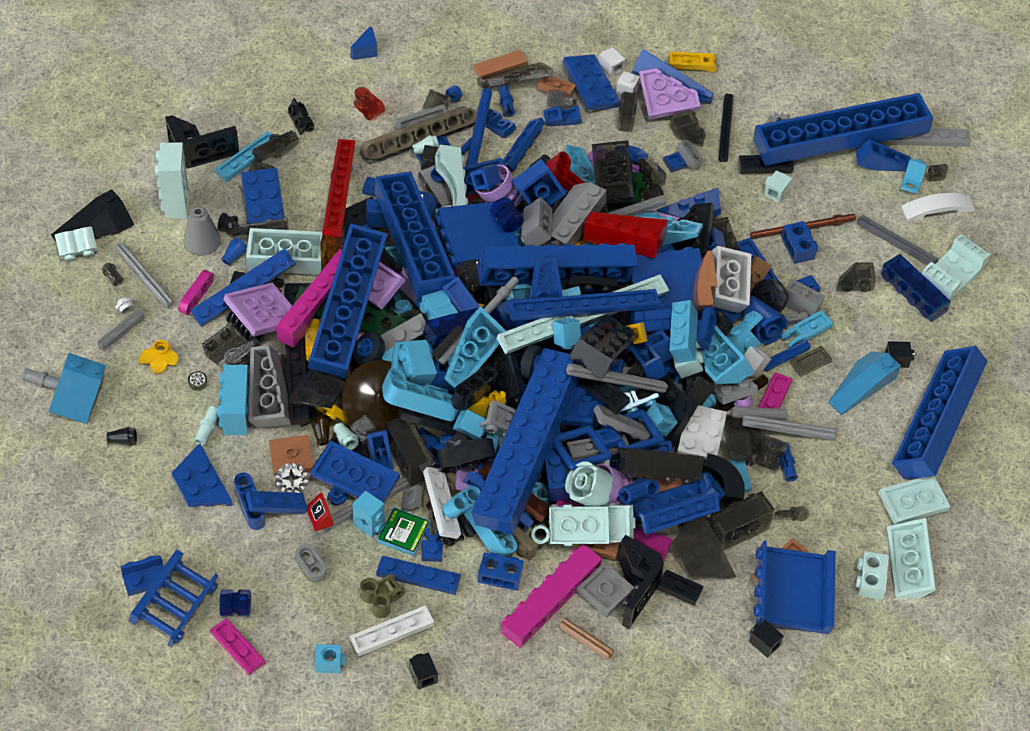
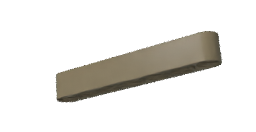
[360,106,477,159]

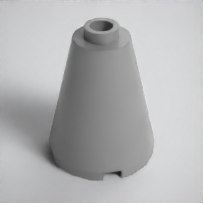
[183,207,221,256]

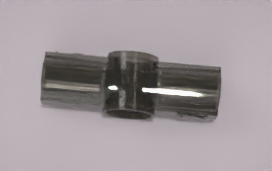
[252,130,299,162]

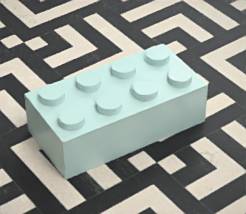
[155,143,189,218]
[246,228,325,275]

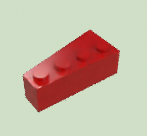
[583,212,668,259]

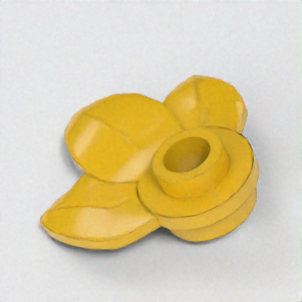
[139,340,178,374]

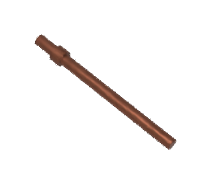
[750,213,856,239]

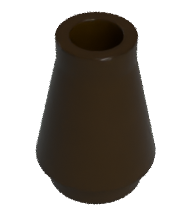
[311,415,330,446]

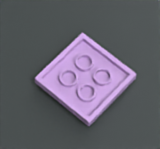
[223,283,292,337]

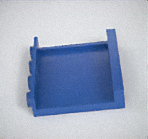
[434,201,520,275]
[630,247,714,319]
[753,540,836,634]

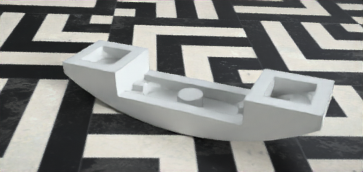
[901,193,975,221]

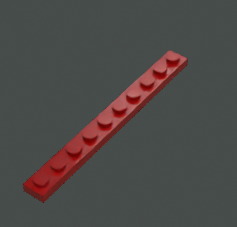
[322,139,356,237]

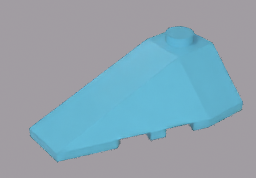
[444,307,506,388]

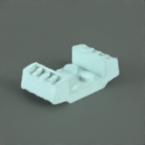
[919,234,991,301]

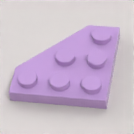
[639,68,701,119]

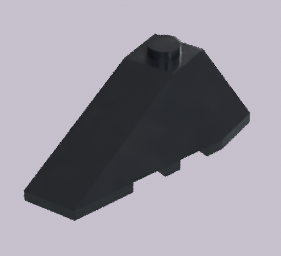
[51,189,134,243]

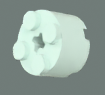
[565,462,613,506]

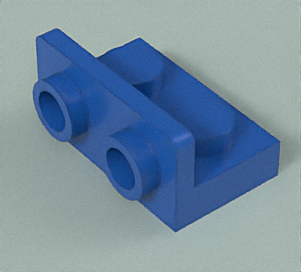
[120,555,164,596]

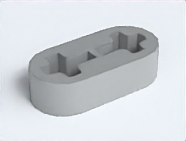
[677,140,703,169]

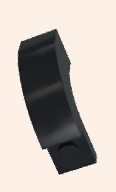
[684,453,745,509]

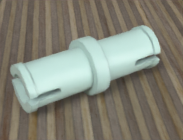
[194,406,218,446]

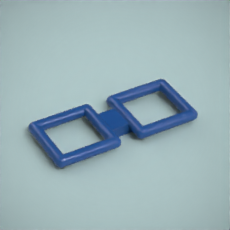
[552,409,665,471]

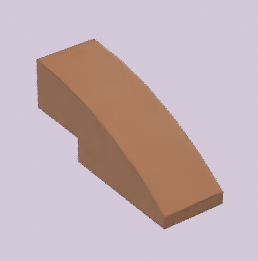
[693,251,718,312]

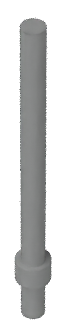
[438,276,519,365]

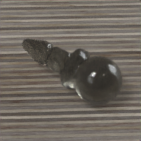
[774,506,809,522]

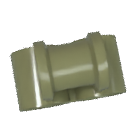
[360,574,406,618]

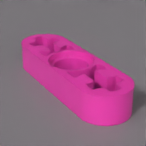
[178,270,215,315]

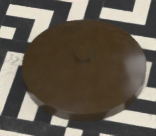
[341,360,411,438]

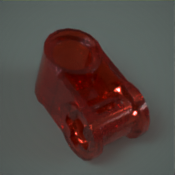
[354,87,385,120]

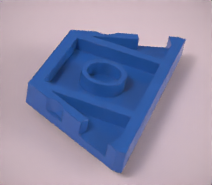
[657,188,721,218]
[171,444,233,507]

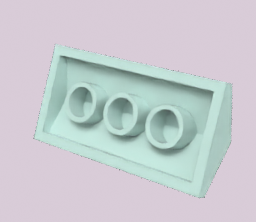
[887,518,936,599]

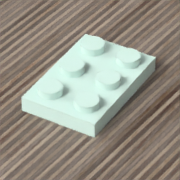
[878,476,951,525]

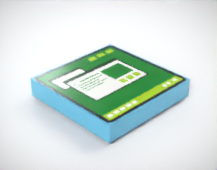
[377,507,430,556]

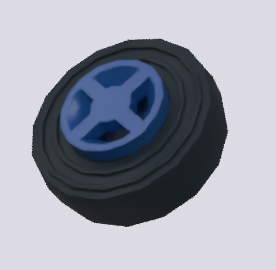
[353,332,385,365]
[521,345,542,380]

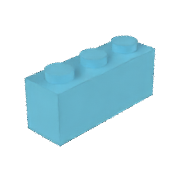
[669,300,698,363]

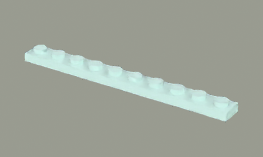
[497,275,669,354]

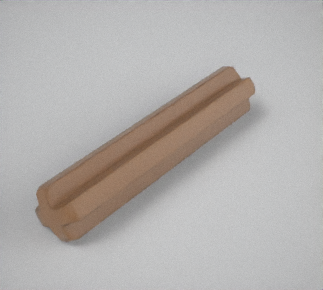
[559,618,614,660]

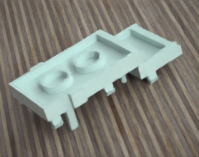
[549,503,636,546]

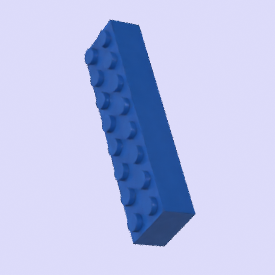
[374,171,456,300]
[308,223,387,379]
[477,243,638,286]
[892,346,988,479]

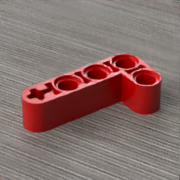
[547,151,608,213]

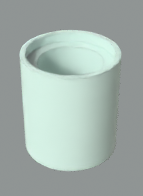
[531,523,550,544]

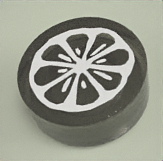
[188,371,208,391]

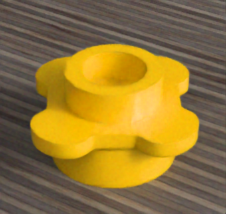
[488,391,506,407]

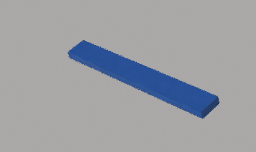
[507,289,661,321]

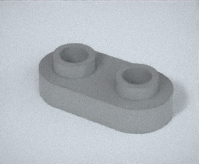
[295,544,326,581]

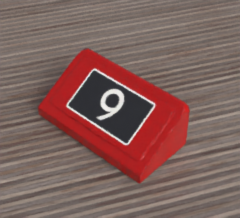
[307,492,334,531]

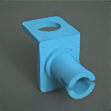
[900,159,927,194]

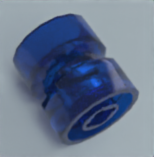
[490,197,524,233]
[219,589,252,617]

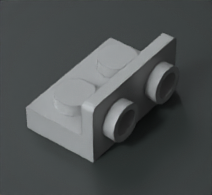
[480,400,516,437]

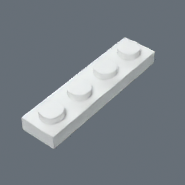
[423,467,461,539]
[349,605,434,657]

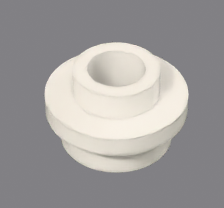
[115,297,134,314]

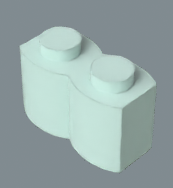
[55,227,98,261]

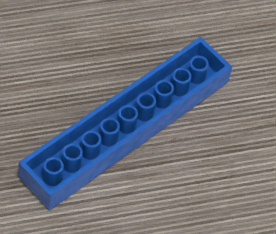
[753,93,933,166]
[471,348,580,535]

